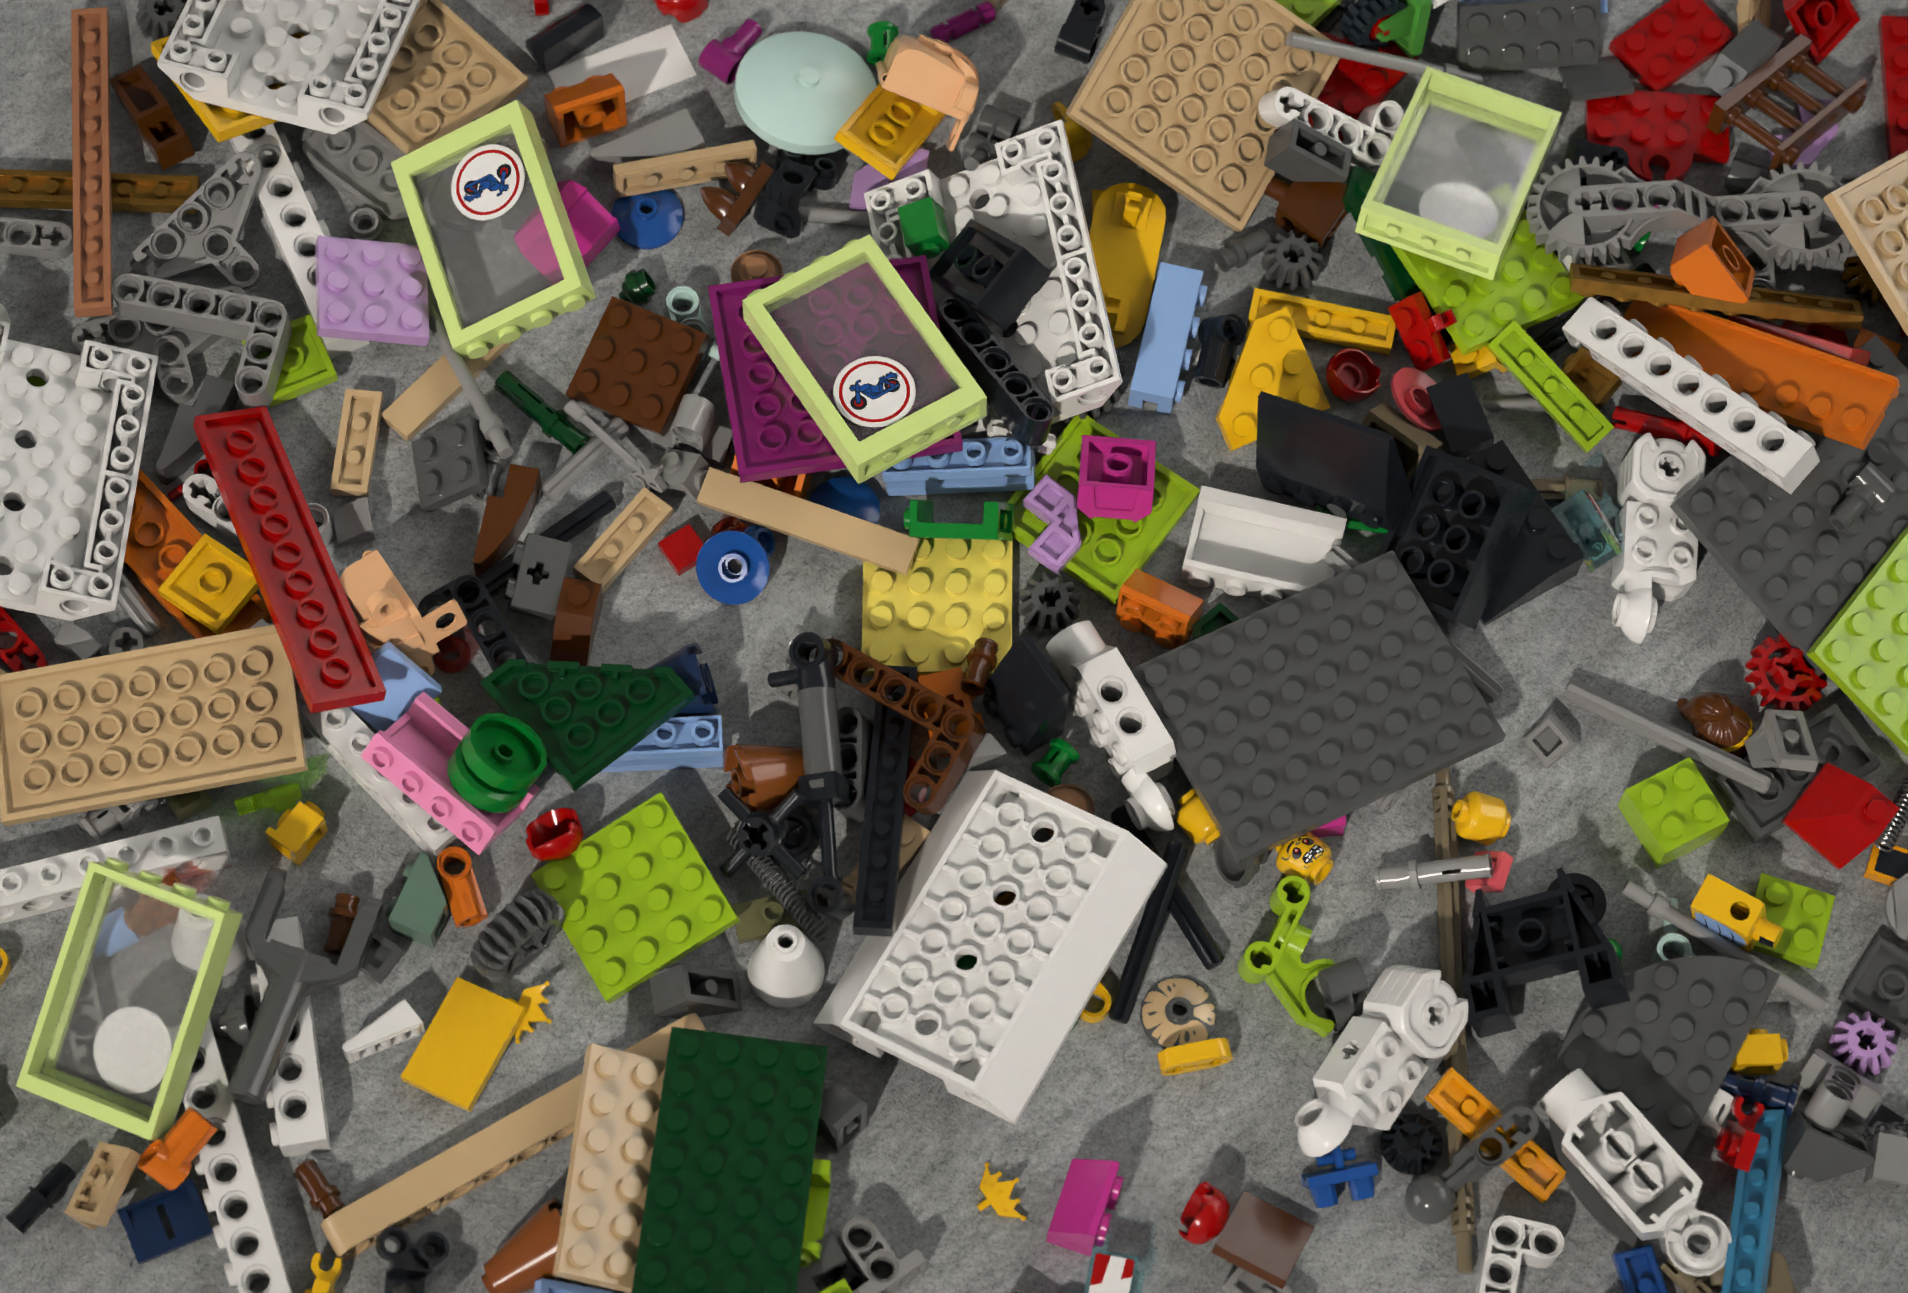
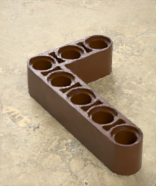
[815,638,984,815]

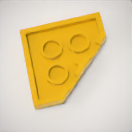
[1215,307,1331,452]

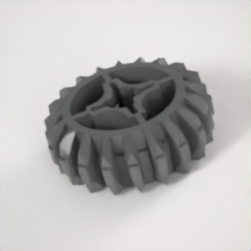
[470,888,565,984]

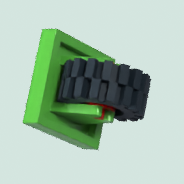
[1340,0,1432,59]

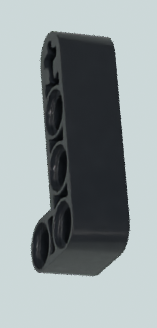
[418,575,528,671]

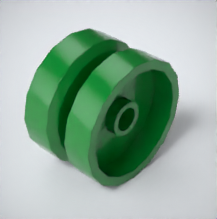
[447,713,547,813]

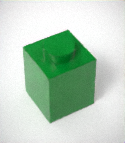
[898,196,951,259]

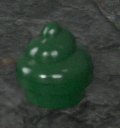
[618,268,658,305]

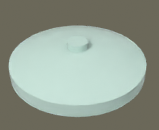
[734,32,877,155]

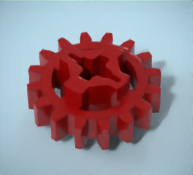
[1745,633,1827,712]

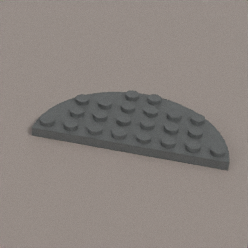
[1549,956,1780,1249]

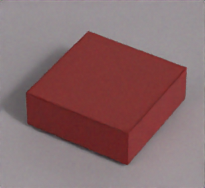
[658,524,704,576]

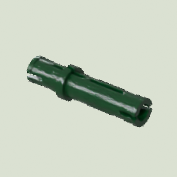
[494,370,590,455]

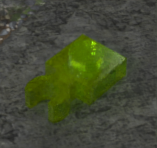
[235,780,303,816]

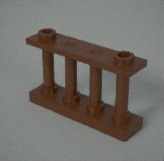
[1706,34,1868,172]

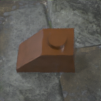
[550,577,603,666]

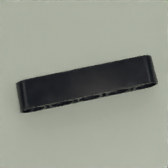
[937,297,1054,447]

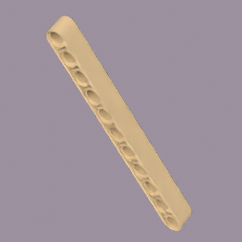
[321,1013,707,1261]

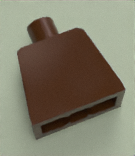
[1264,175,1347,254]

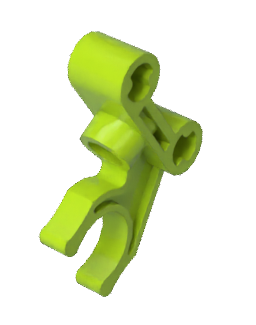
[1237,875,1336,1038]

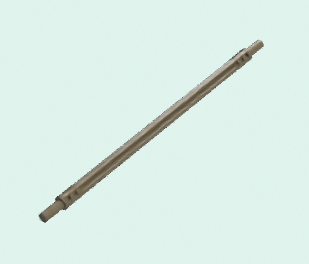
[1432,766,1476,1274]

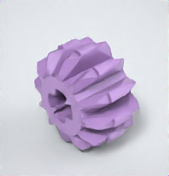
[1829,1011,1897,1077]

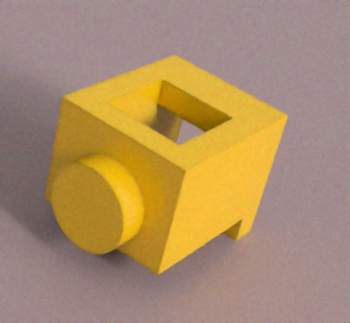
[265,801,328,866]
[1730,1029,1788,1075]

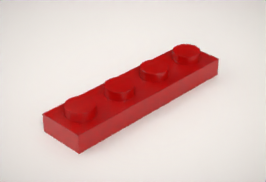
[1728,315,1871,366]

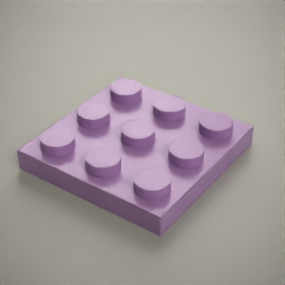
[316,236,429,346]

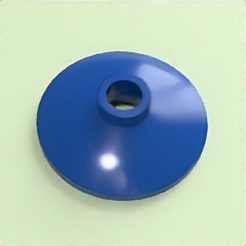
[611,189,683,249]
[696,530,770,605]

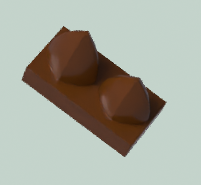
[700,162,774,237]

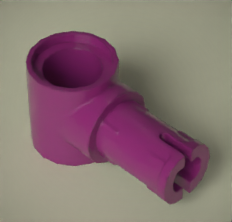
[698,18,762,85]

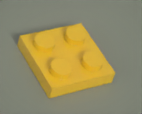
[158,533,259,635]

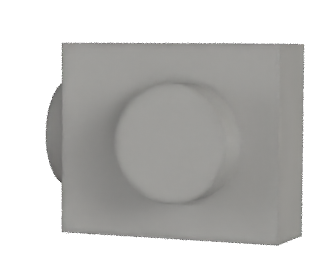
[658,448,711,503]

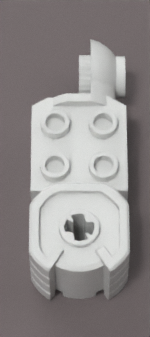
[1611,432,1706,645]
[1295,965,1469,1157]

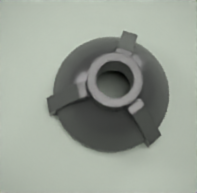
[1213,835,1268,888]
[211,992,258,1047]

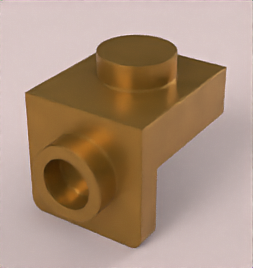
[1562,346,1623,410]

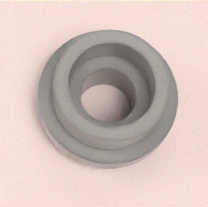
[347,208,384,241]

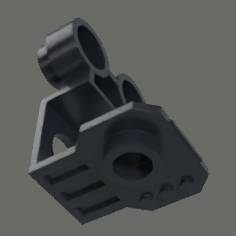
[753,149,838,239]
[375,1226,449,1293]

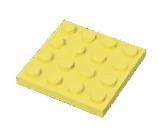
[861,533,1013,679]

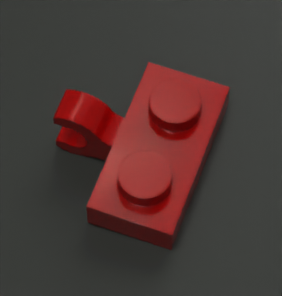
[1388,292,1457,372]
[1715,1095,1764,1172]

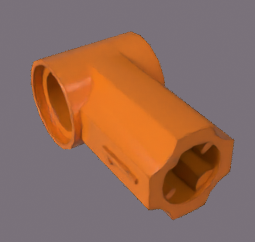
[437,846,488,928]
[137,1106,218,1191]

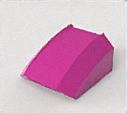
[514,179,620,285]
[1077,435,1156,523]

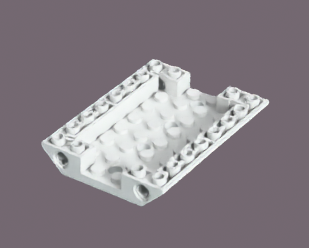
[157,0,421,135]
[864,119,1123,439]
[0,321,158,621]
[813,770,1168,1125]

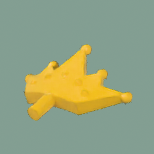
[507,981,552,1044]
[977,1162,1027,1221]

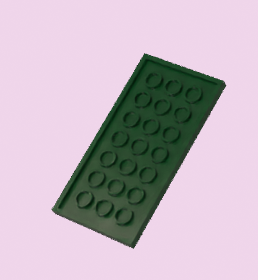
[631,1027,829,1293]

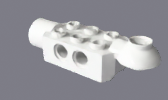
[1046,621,1177,832]
[1539,1068,1732,1277]

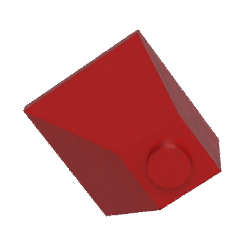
[1782,0,1860,65]
[1781,762,1900,870]

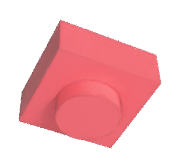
[1464,851,1513,893]

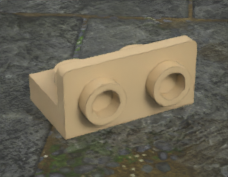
[64,1141,141,1230]

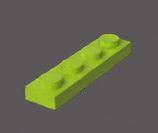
[1486,320,1614,453]

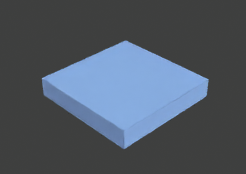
[350,641,442,731]

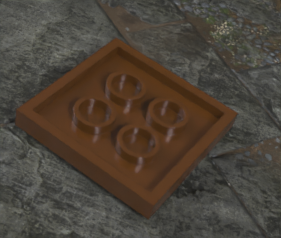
[565,296,711,437]

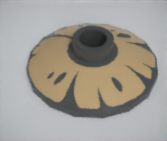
[1140,977,1217,1049]

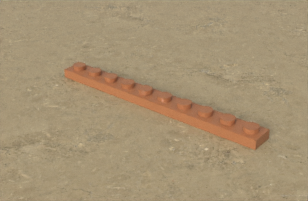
[71,7,113,318]

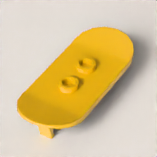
[1089,183,1166,348]

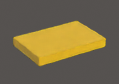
[834,83,946,181]
[400,977,527,1113]

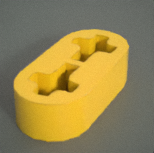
[1157,1038,1233,1076]

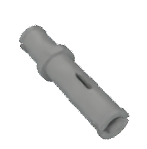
[1375,853,1493,891]

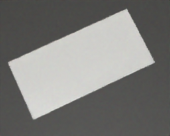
[548,24,697,103]

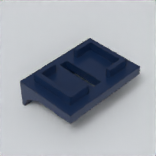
[117,1179,214,1265]

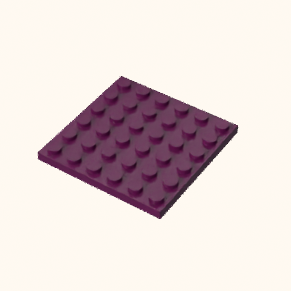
[708,255,963,483]

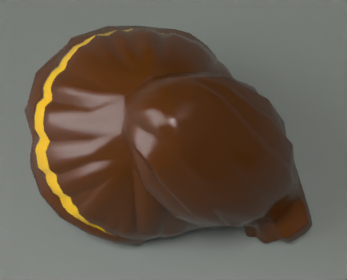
[1677,692,1754,759]

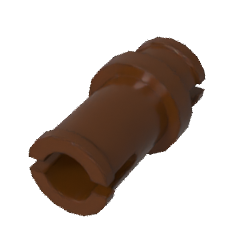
[960,638,998,696]
[324,893,360,956]
[293,1159,346,1220]

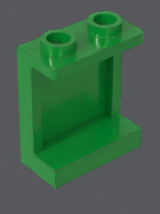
[904,499,1014,541]

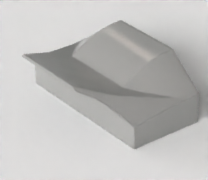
[1744,709,1819,772]

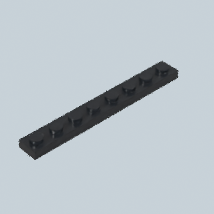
[853,665,918,937]

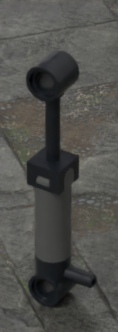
[767,632,856,920]

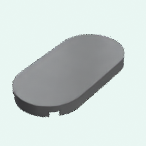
[302,120,428,221]

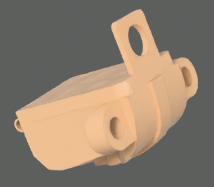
[876,34,979,152]
[339,549,467,677]

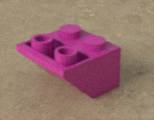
[1046,1159,1124,1257]

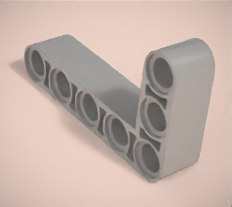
[111,273,292,409]

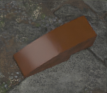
[110,64,195,171]
[473,464,542,577]

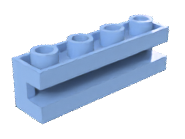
[1128,262,1208,415]
[882,437,1036,496]
[599,715,724,773]

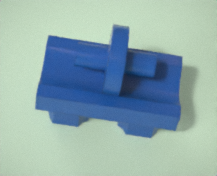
[1301,1145,1379,1209]

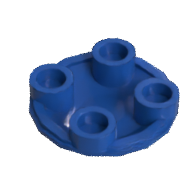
[809,477,881,524]

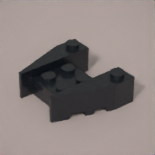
[1462,868,1630,1038]

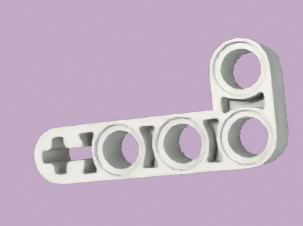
[1258,87,1404,169]
[182,474,333,548]
[1475,1216,1564,1293]

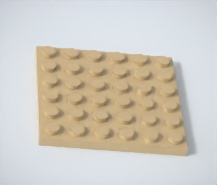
[1065,0,1340,232]

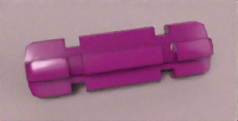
[930,1,996,43]

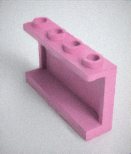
[360,691,540,855]

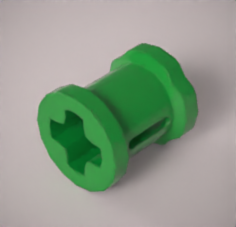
[867,21,899,67]
[1031,738,1080,787]

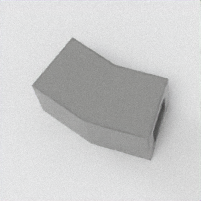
[54,621,105,660]

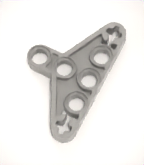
[122,151,263,289]
[72,286,247,405]

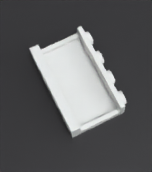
[1180,485,1347,604]

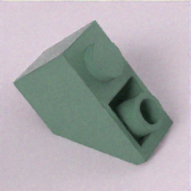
[386,852,450,949]

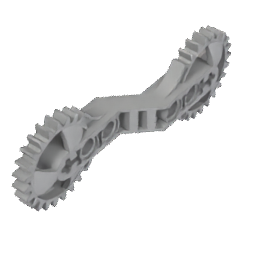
[1526,156,1852,271]

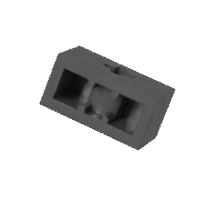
[503,533,572,621]

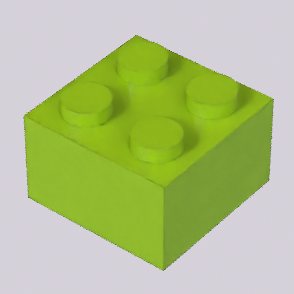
[1617,757,1730,869]

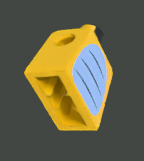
[1690,873,1784,952]

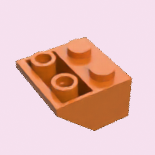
[1115,569,1204,649]

